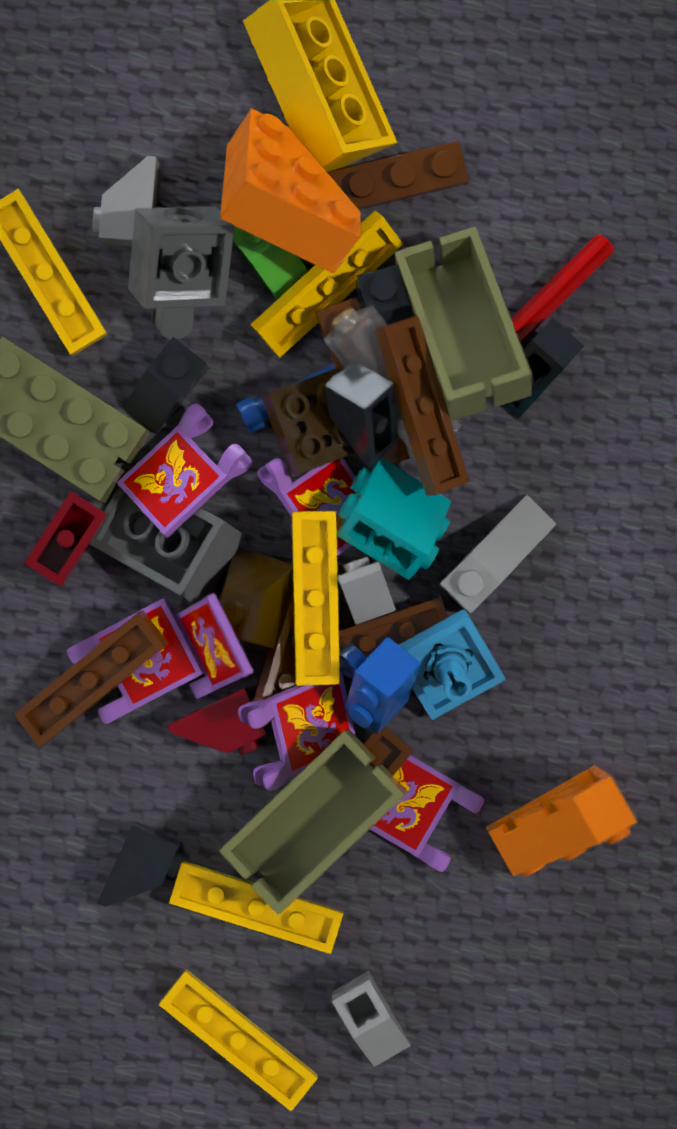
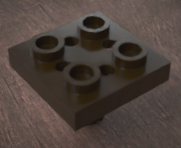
[261,367,355,477]

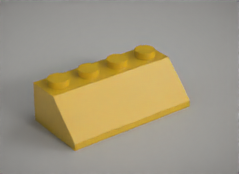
[243,0,397,172]

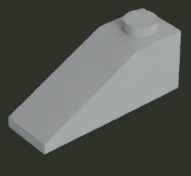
[438,495,556,614]

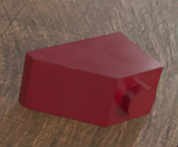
[24,491,107,588]
[168,687,268,756]

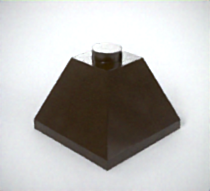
[217,547,293,649]

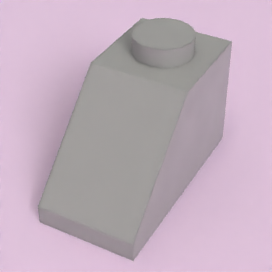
[92,156,159,246]

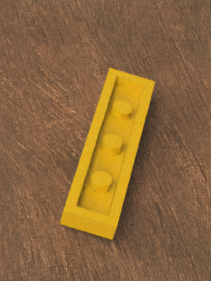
[0,189,108,356]
[250,211,403,358]
[292,511,340,686]
[169,861,344,954]
[159,969,318,1111]

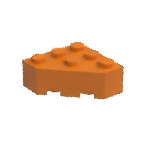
[220,108,361,274]
[485,765,637,877]

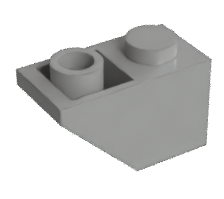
[338,557,396,625]
[332,971,411,1067]

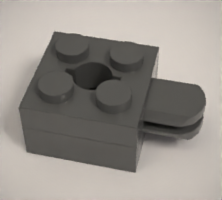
[128,207,234,339]

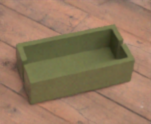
[394,226,532,421]
[0,336,150,503]
[219,730,408,915]

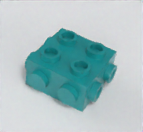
[337,457,452,580]

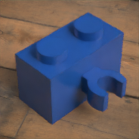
[339,637,421,735]

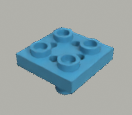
[399,608,506,720]

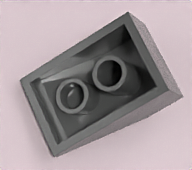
[90,470,245,604]

